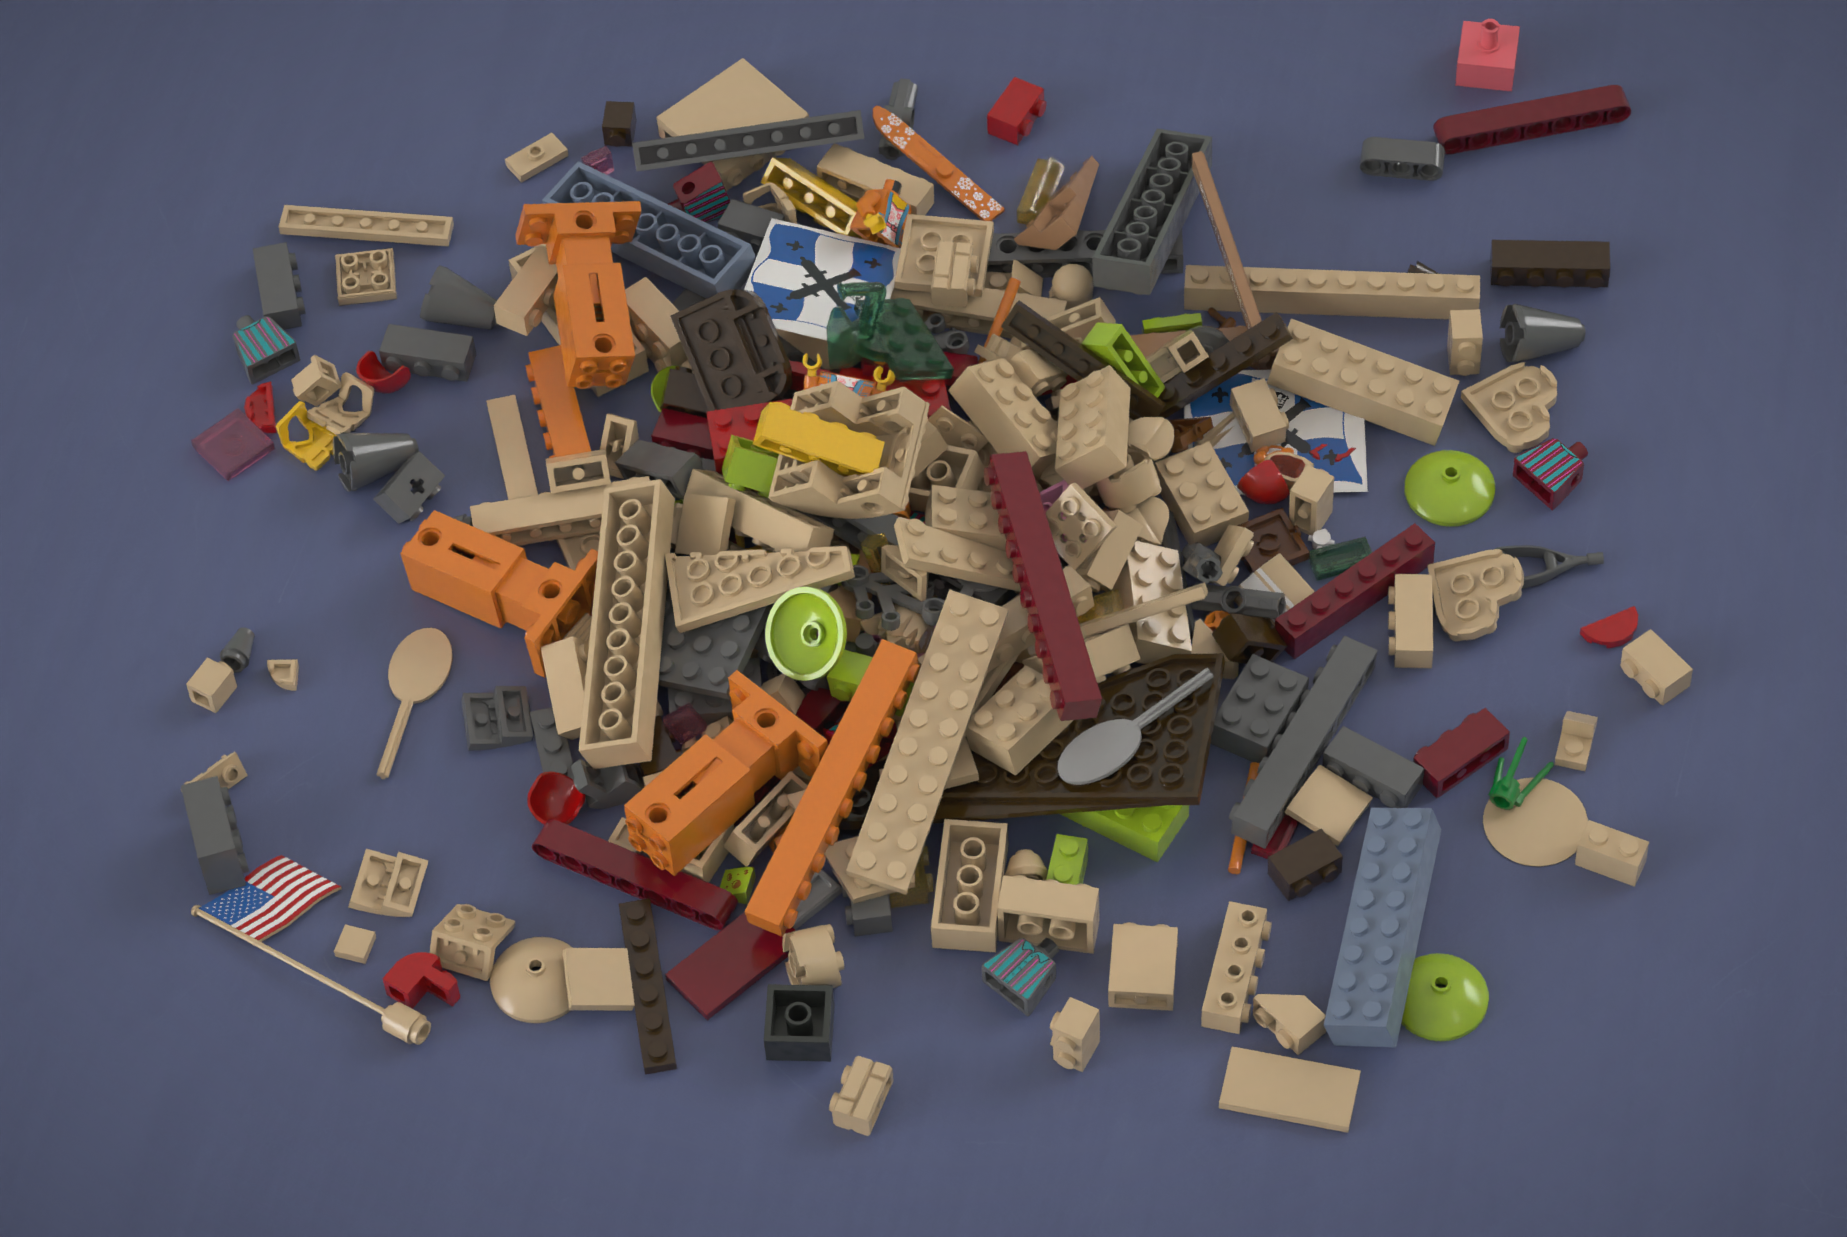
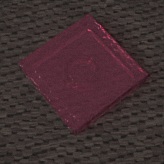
[191,408,275,481]

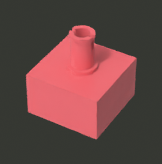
[1455,19,1520,92]

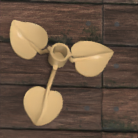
[1041,417,1174,546]

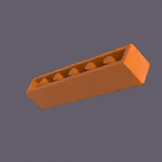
[525,345,591,458]

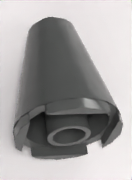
[420,265,499,330]
[1500,304,1585,363]
[333,433,419,492]

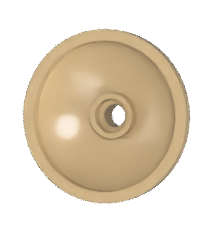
[490,937,573,1023]

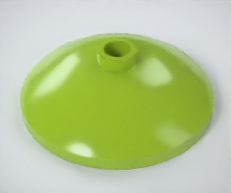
[1404,450,1495,527]
[765,587,847,681]
[1401,953,1489,1041]

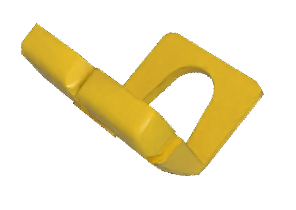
[276,401,337,471]

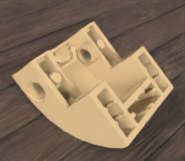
[768,380,930,519]

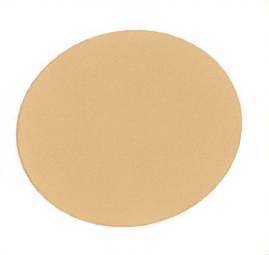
[1483,778,1588,866]

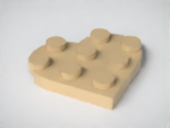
[1461,362,1557,453]
[1427,549,1524,641]

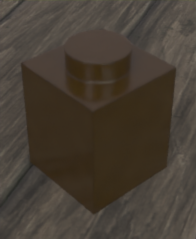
[602,101,637,147]

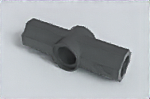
[879,78,918,160]
[1181,542,1223,584]
[1191,583,1286,619]

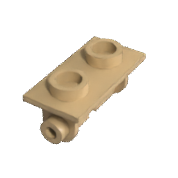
[181,751,248,792]

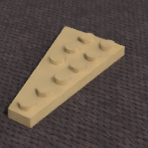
[665,546,855,633]

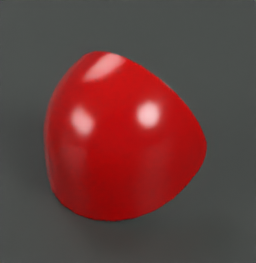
[356,351,411,394]
[1237,460,1290,505]
[527,771,586,825]

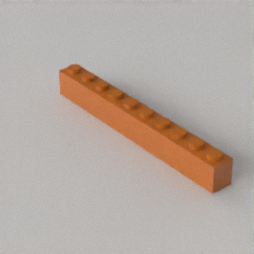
[744,639,921,937]

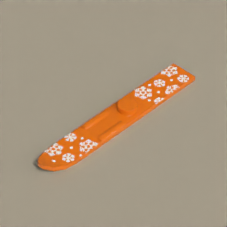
[872,106,1005,221]

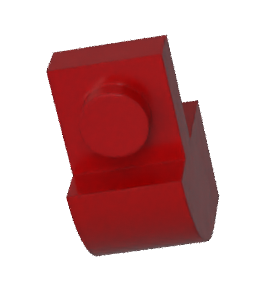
[382,952,461,1009]

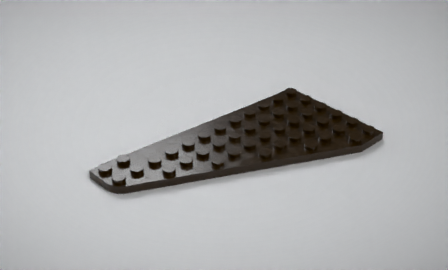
[838,653,1225,830]

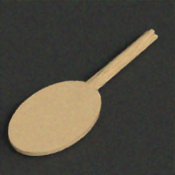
[376,628,453,779]

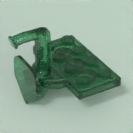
[826,282,954,380]

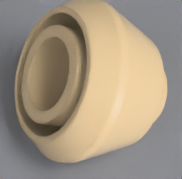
[1005,849,1048,881]

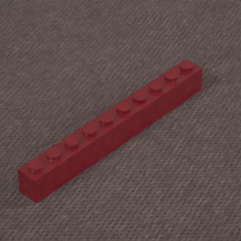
[984,451,1102,721]

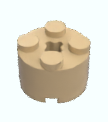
[1096,443,1161,513]
[782,924,844,988]

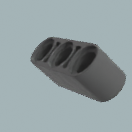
[1360,137,1445,181]

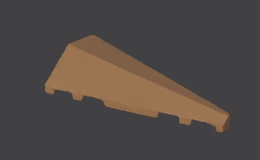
[1014,156,1099,250]

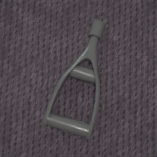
[1495,545,1604,589]

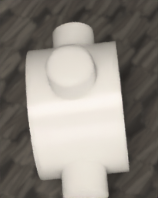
[1308,529,1335,552]

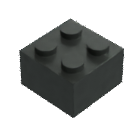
[764,984,835,1062]

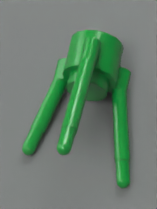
[1488,737,1554,810]

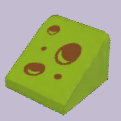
[720,866,756,904]

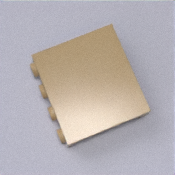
[656,58,809,191]

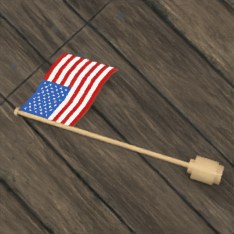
[191,855,431,1045]

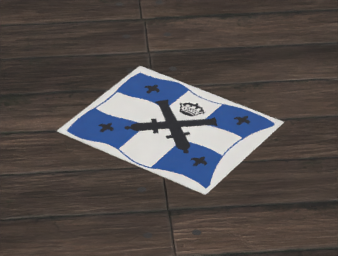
[744,218,901,351]
[1184,370,1368,495]

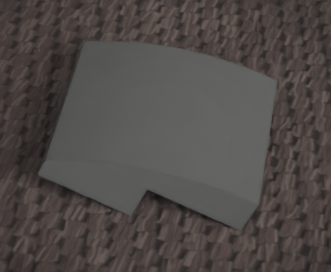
[461,686,533,751]

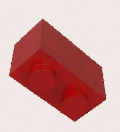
[987,77,1047,146]

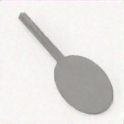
[1058,668,1213,785]

